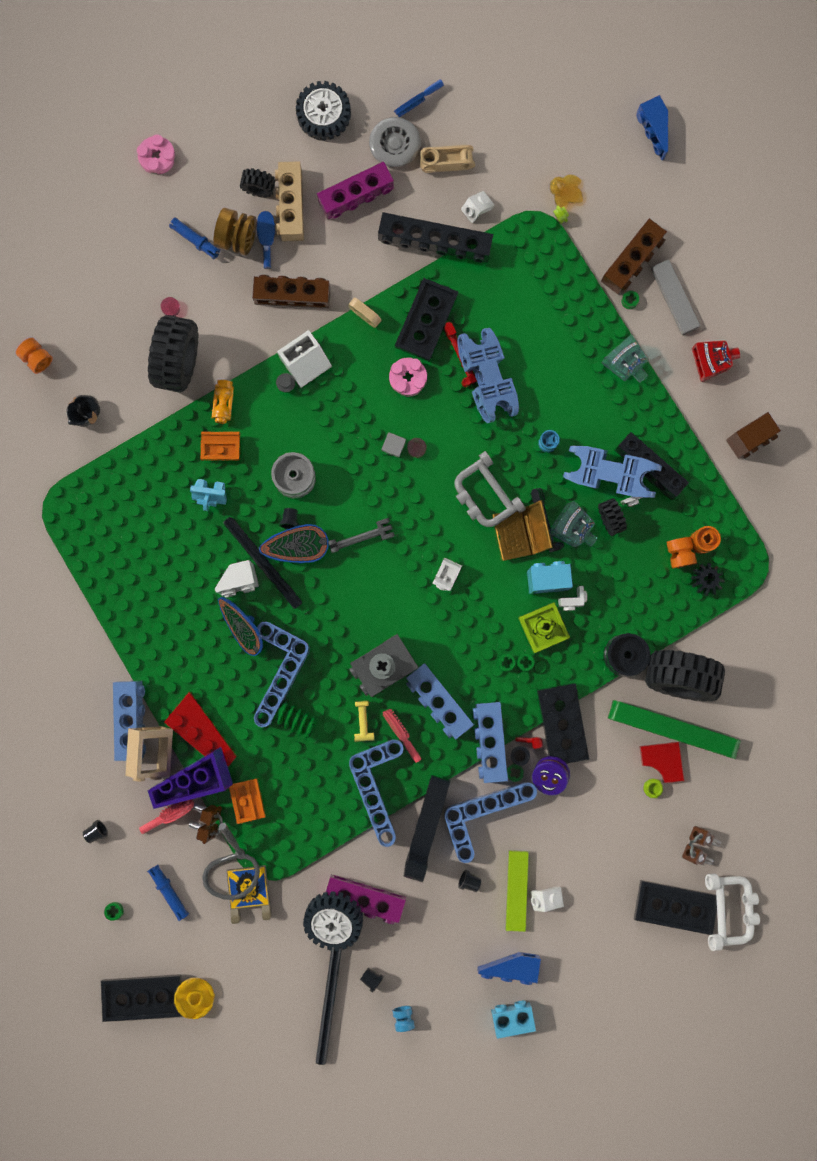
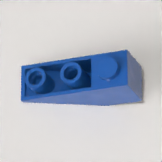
[636,95,668,160]
[477,952,541,985]

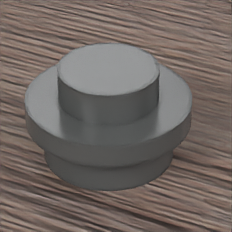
[276,373,295,392]

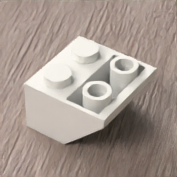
[277,330,332,388]
[215,560,259,598]

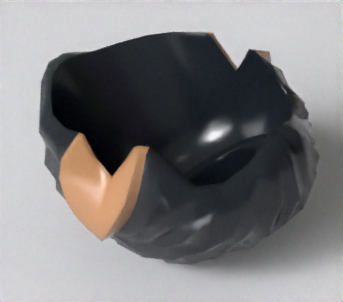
[66,395,100,427]

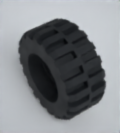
[148,315,199,393]
[645,650,725,701]

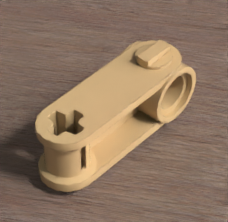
[420,145,475,173]

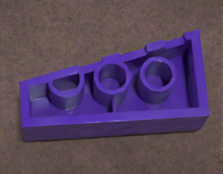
[147,747,233,809]

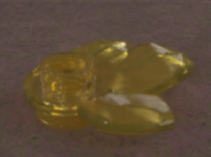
[550,175,583,209]

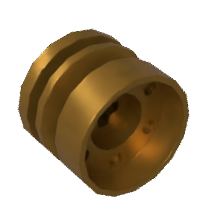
[213,208,257,255]

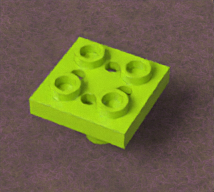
[518,603,570,653]

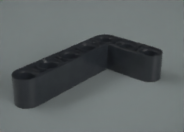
[403,775,451,883]

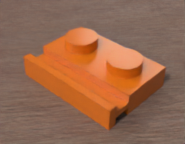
[201,432,240,461]
[229,778,266,824]

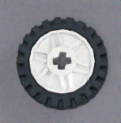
[296,81,351,140]
[303,891,363,951]

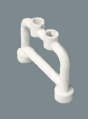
[705,874,760,951]

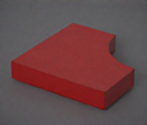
[639,742,684,783]

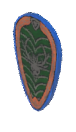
[259,524,328,563]
[218,597,263,656]

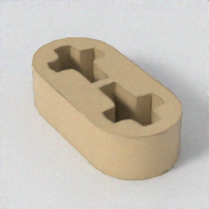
[348,298,381,328]

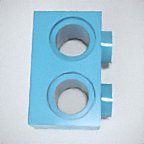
[491,1000,536,1039]

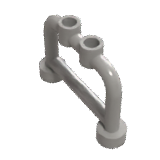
[455,451,526,527]

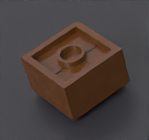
[726,412,781,459]

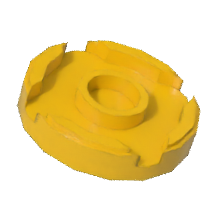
[174,978,215,1019]

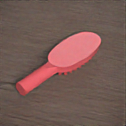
[382,709,422,763]
[139,800,194,834]

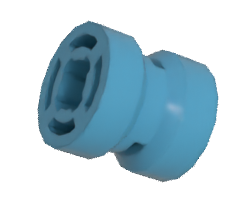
[539,430,560,453]
[392,1006,415,1032]

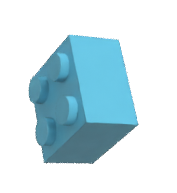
[527,561,573,594]

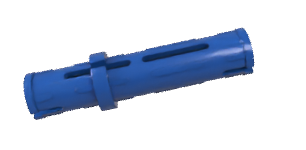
[169,217,220,259]
[147,864,189,921]

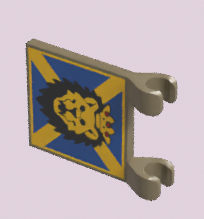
[226,865,272,924]

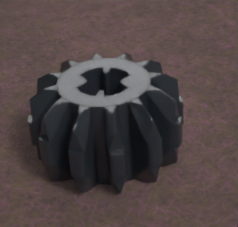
[690,563,725,596]

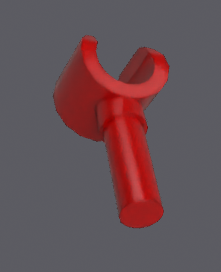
[515,737,543,749]

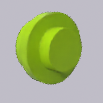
[553,205,569,224]
[643,778,663,798]

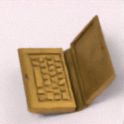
[492,500,553,561]

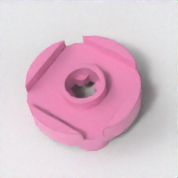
[137,134,175,174]
[389,358,427,397]

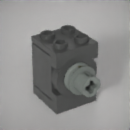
[349,634,418,697]

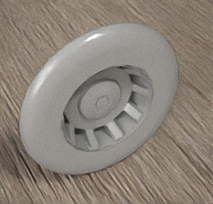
[369,117,421,167]

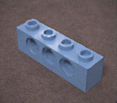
[406,663,474,740]
[113,681,146,761]
[473,702,508,783]

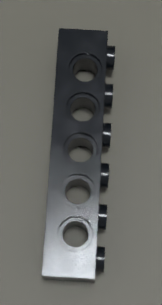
[378,212,493,263]

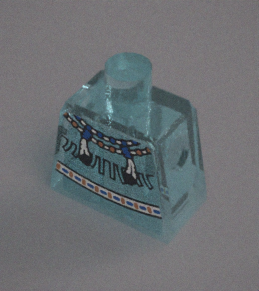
[602,334,649,383]
[549,501,597,547]

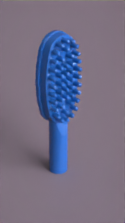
[394,79,444,117]
[257,211,275,269]

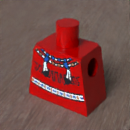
[691,341,740,382]

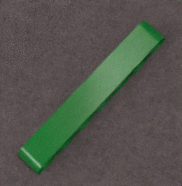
[607,700,741,759]

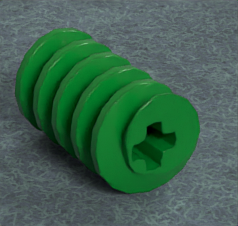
[272,701,316,740]

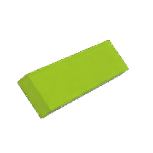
[505,850,529,932]

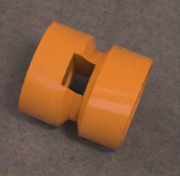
[15,337,53,374]
[690,526,721,554]
[666,537,697,569]

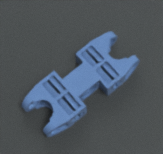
[458,328,519,423]
[563,446,662,497]

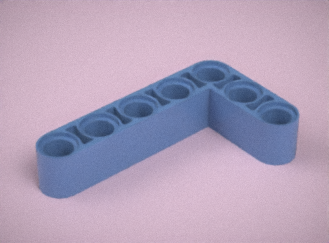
[254,622,310,727]
[349,739,403,847]
[444,782,537,863]

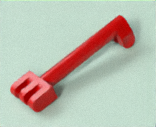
[444,322,477,387]

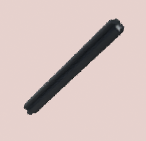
[223,517,302,609]
[316,947,342,1065]

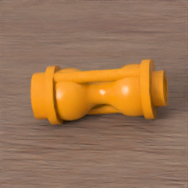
[211,380,234,424]

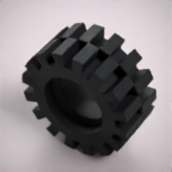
[240,168,276,198]
[598,498,627,536]

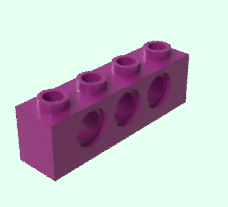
[317,161,394,220]
[326,874,406,925]

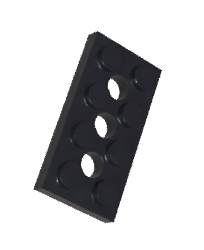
[395,278,458,362]
[537,683,589,764]
[634,880,717,935]
[101,974,182,1022]

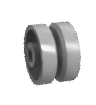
[271,452,316,499]

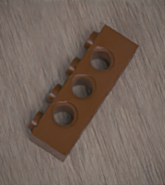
[601,218,667,295]
[252,275,330,308]

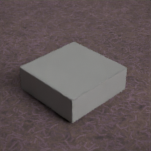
[381,432,406,458]

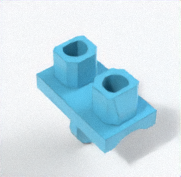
[190,479,227,511]

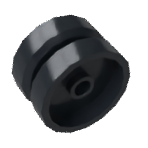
[603,633,651,677]

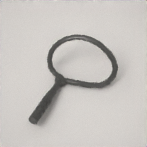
[202,823,260,900]

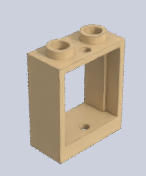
[125,726,173,782]

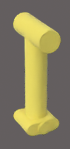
[354,701,374,742]

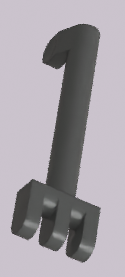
[328,518,395,553]

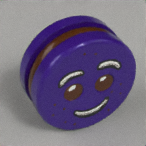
[532,756,570,795]

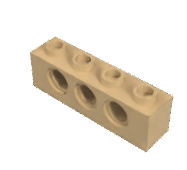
[275,161,304,241]

